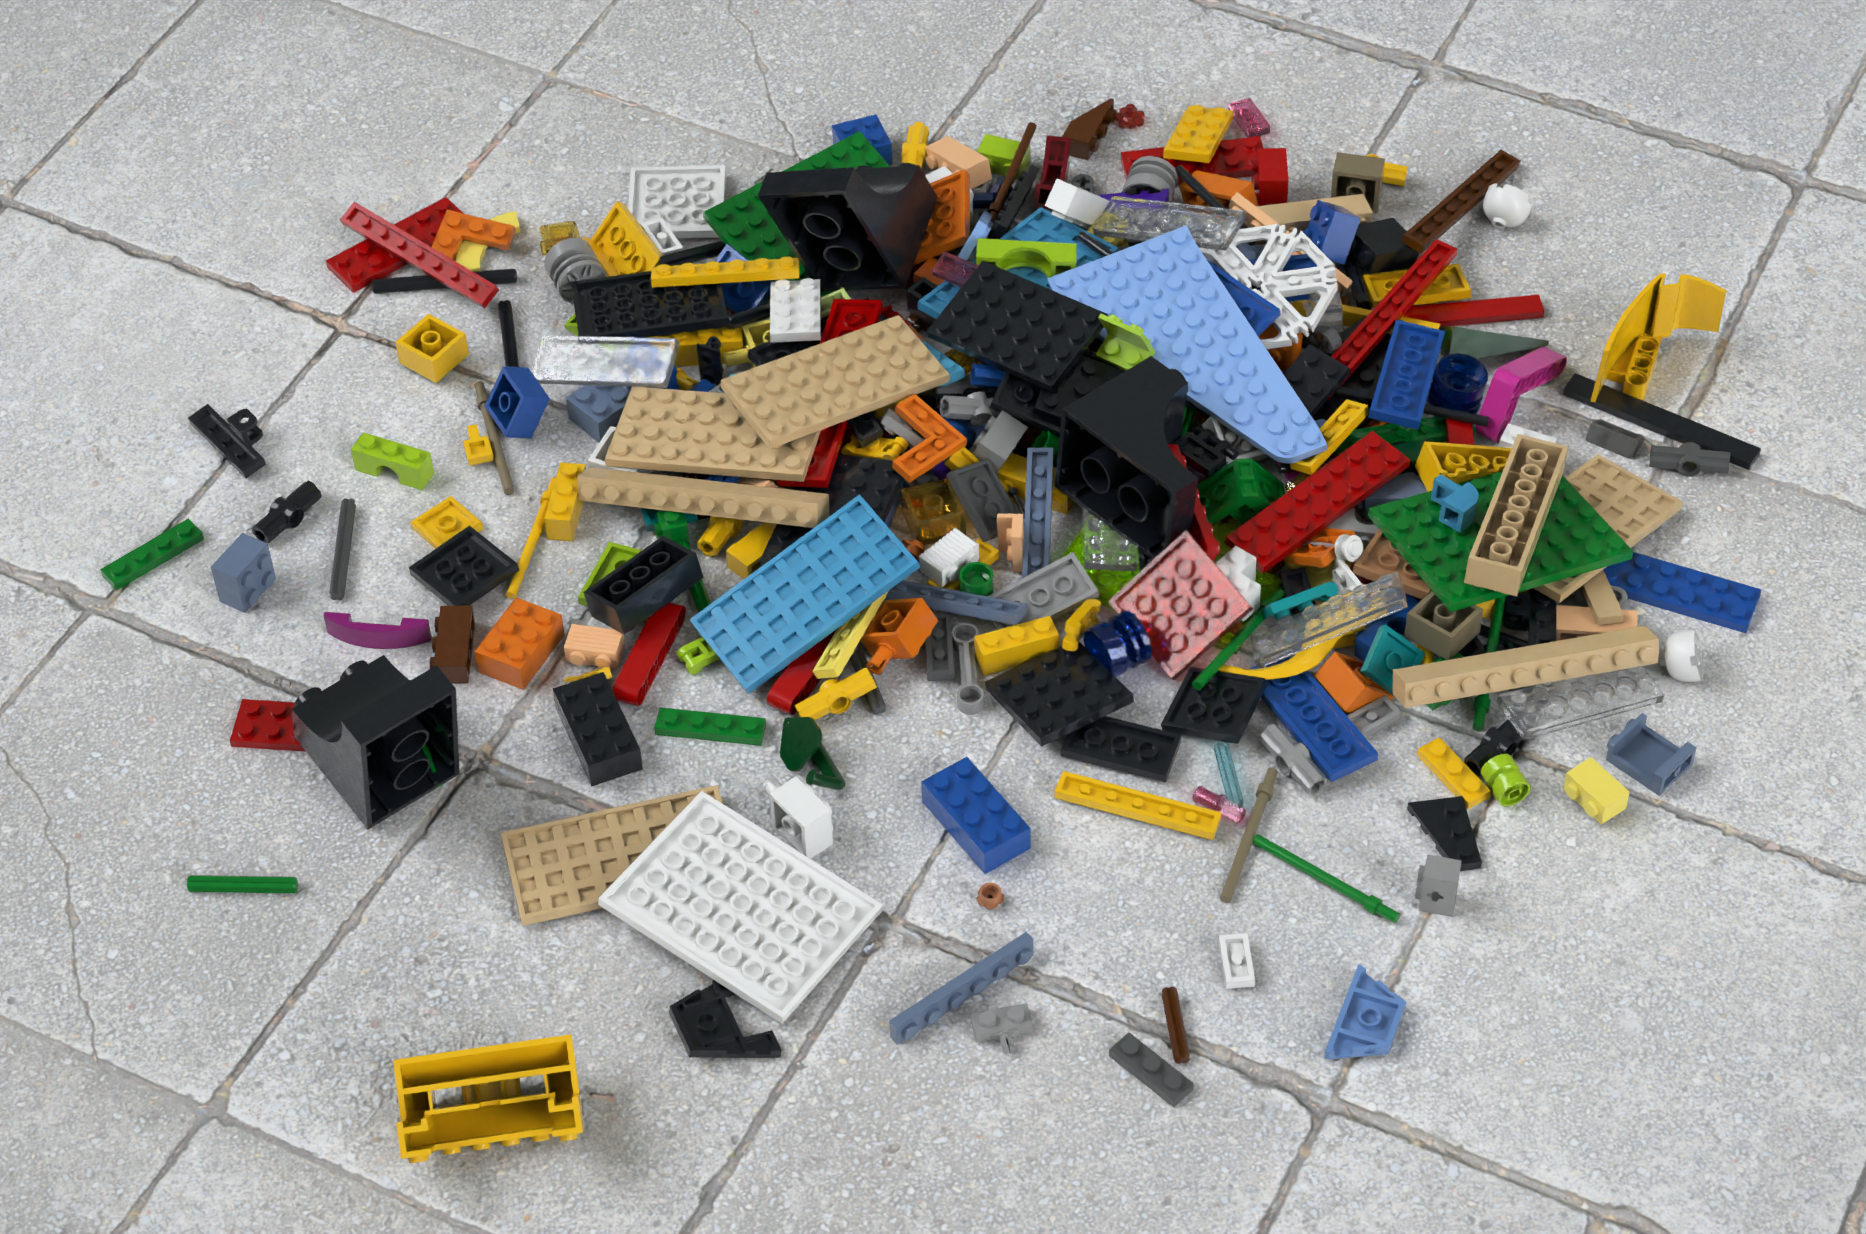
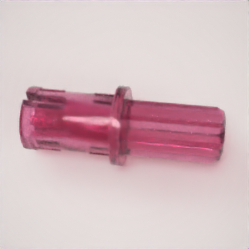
[1193,786,1246,823]

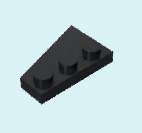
[1407,796,1482,871]

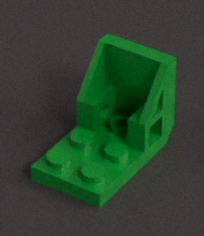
[1197,458,1285,525]

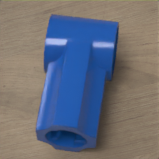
[970,363,1005,389]

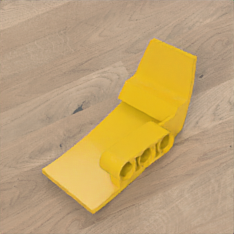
[1590,273,1727,402]

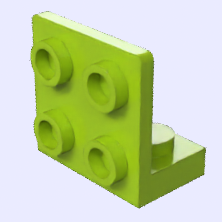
[1096,313,1155,371]

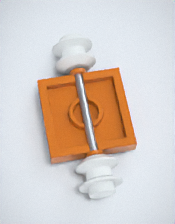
[1284,528,1363,568]

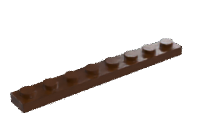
[1401,150,1521,254]

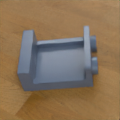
[1606,713,1696,796]

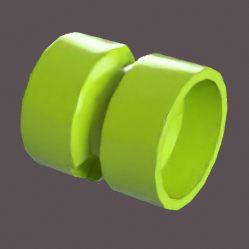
[1481,754,1531,807]

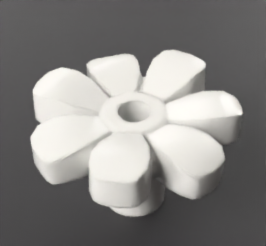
[749,164,774,187]

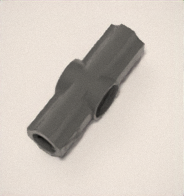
[1649,442,1730,477]

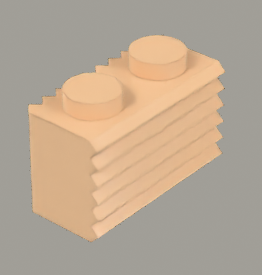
[564,624,625,670]

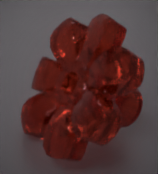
[1115,104,1145,129]

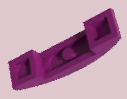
[323,612,432,649]

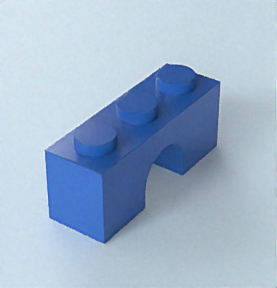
[1354,593,1420,661]

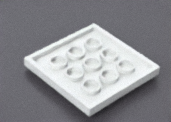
[628,165,726,238]

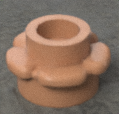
[977,883,1004,909]

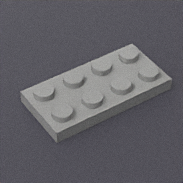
[988,552,1099,630]

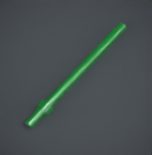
[1192,589,1286,690]
[1472,596,1506,731]
[1252,834,1400,923]

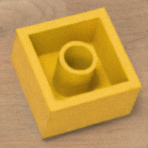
[395,313,469,383]

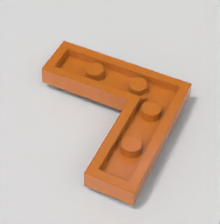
[424,210,516,275]
[892,393,967,483]

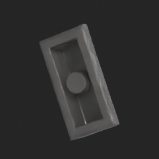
[1586,419,1645,459]

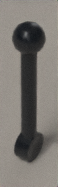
[1008,487,1025,520]

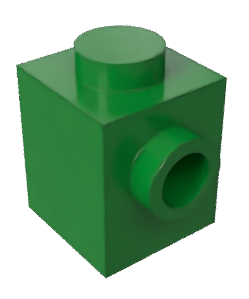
[653,511,690,546]

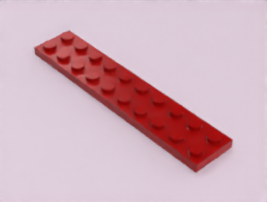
[776,299,883,488]

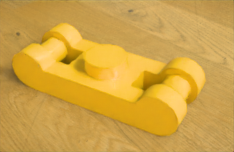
[841,434,909,460]
[1062,599,1101,651]

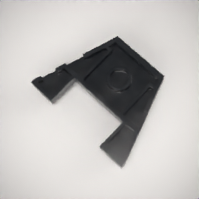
[669,980,782,1058]

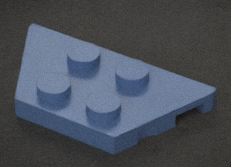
[1324,965,1406,1059]

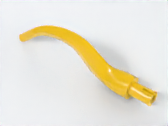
[1218,600,1387,680]

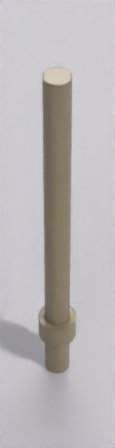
[474,381,514,495]
[1220,768,1278,903]

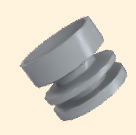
[1121,156,1178,208]
[544,238,606,303]

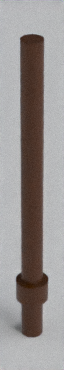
[987,122,1037,223]

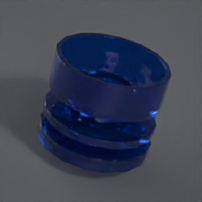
[1428,353,1488,414]
[1083,610,1152,677]

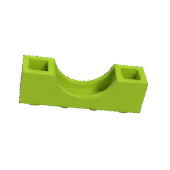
[976,238,1077,278]

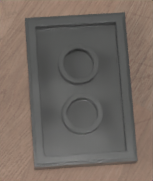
[946,459,1018,543]

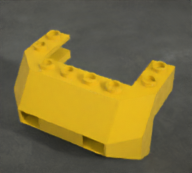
[393,1034,584,1163]

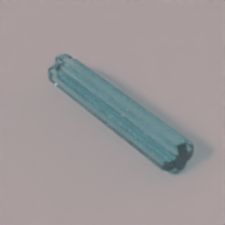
[1214,741,1244,811]

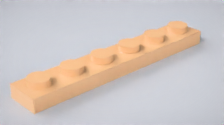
[1229,192,1353,296]

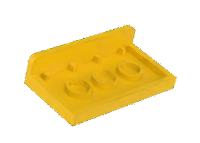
[581,201,663,277]

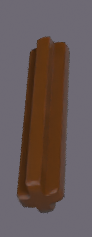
[1162,986,1190,1064]

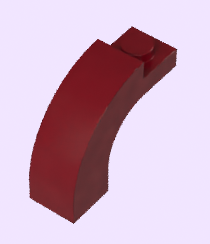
[1033,135,1071,210]

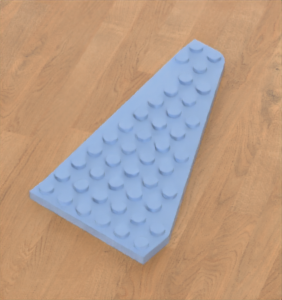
[1047,225,1328,463]

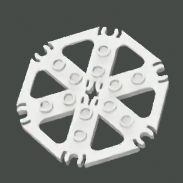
[1199,224,1337,349]

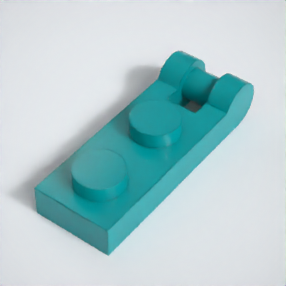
[1261,582,1339,620]

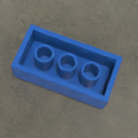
[921,757,1031,874]

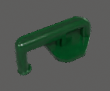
[780,717,846,790]

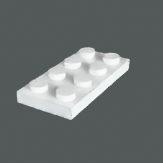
[770,278,821,343]

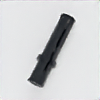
[1342,254,1373,310]

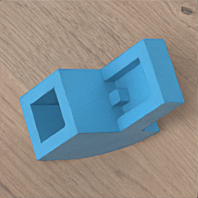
[1431,474,1479,533]

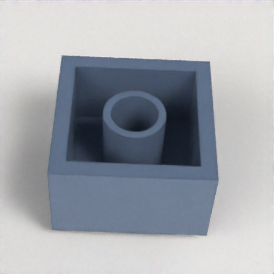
[566,372,630,443]
[211,533,276,613]

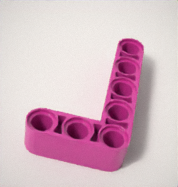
[1475,346,1567,443]

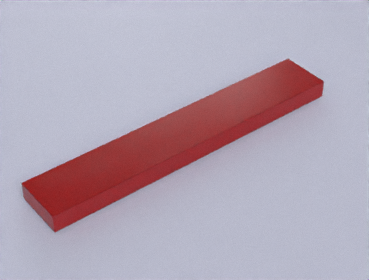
[1403,294,1544,327]

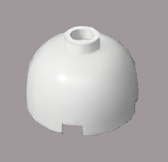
[1483,183,1533,229]
[1659,628,1703,682]

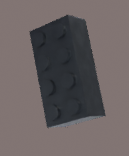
[583,536,704,635]
[553,672,643,787]

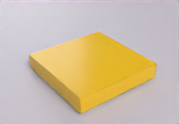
[410,496,484,549]

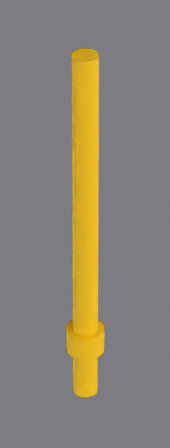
[506,477,556,599]

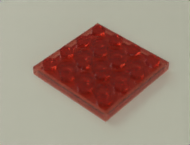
[1108,530,1253,680]

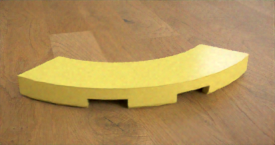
[456,211,521,272]

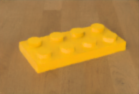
[1163,105,1234,163]
[1363,263,1471,308]

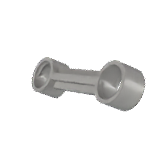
[952,623,984,715]

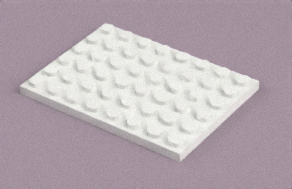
[598,791,883,1024]

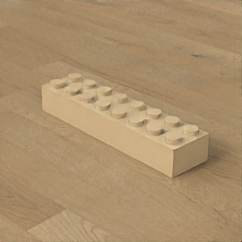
[1464,434,1569,596]

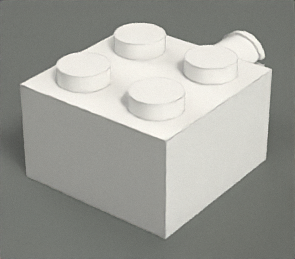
[762,777,833,859]

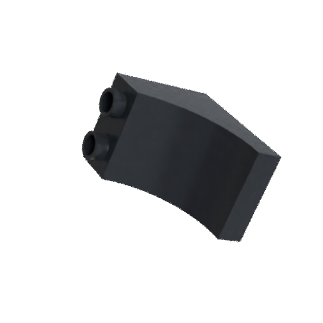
[757,163,938,292]
[1054,356,1198,569]
[291,655,460,829]

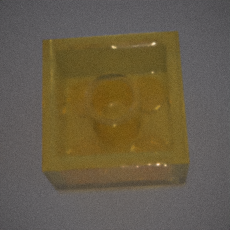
[901,479,966,545]

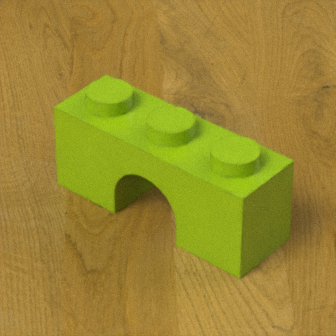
[351,432,434,491]

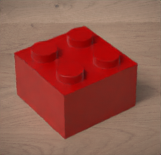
[1251,148,1289,206]

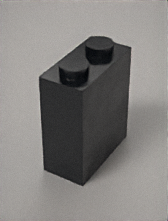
[1349,218,1419,275]

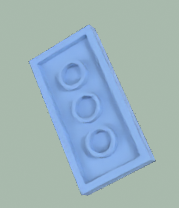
[954,211,993,268]

